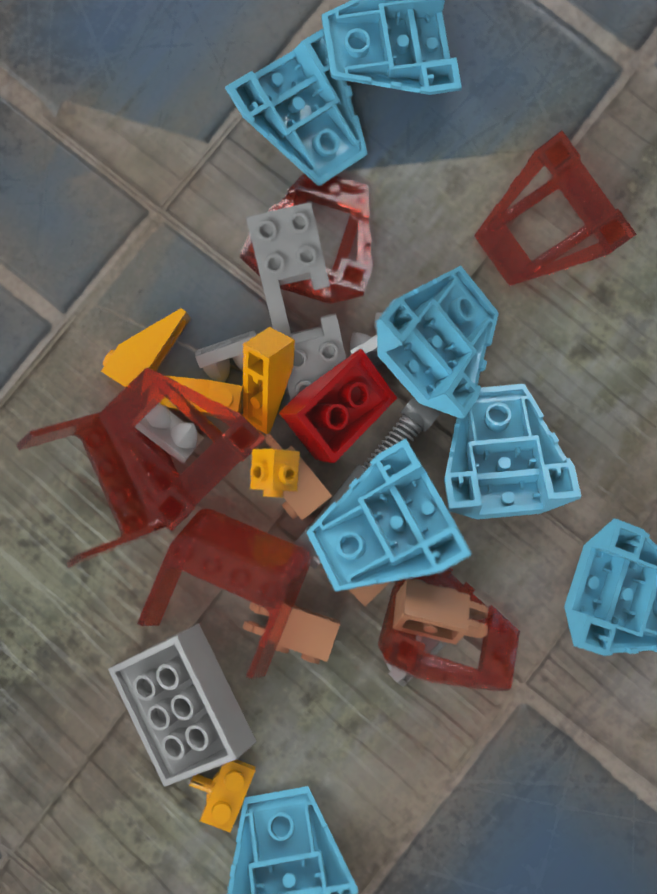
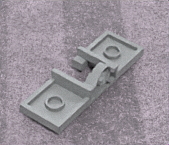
[246,202,346,400]

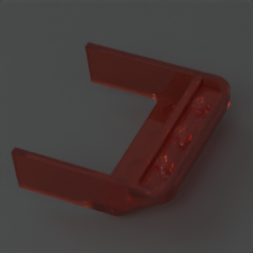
[16,403,191,568]
[137,508,310,679]

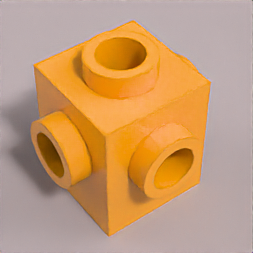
[250,449,300,498]

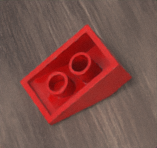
[279,349,397,463]

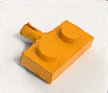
[189,759,256,833]

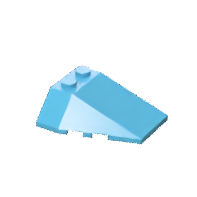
[321,0,462,95]
[225,29,368,186]
[377,266,499,419]
[444,384,581,520]
[306,438,472,592]
[564,519,657,656]
[227,786,358,894]

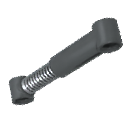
[290,397,442,569]

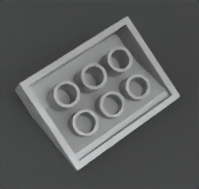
[108,623,257,787]

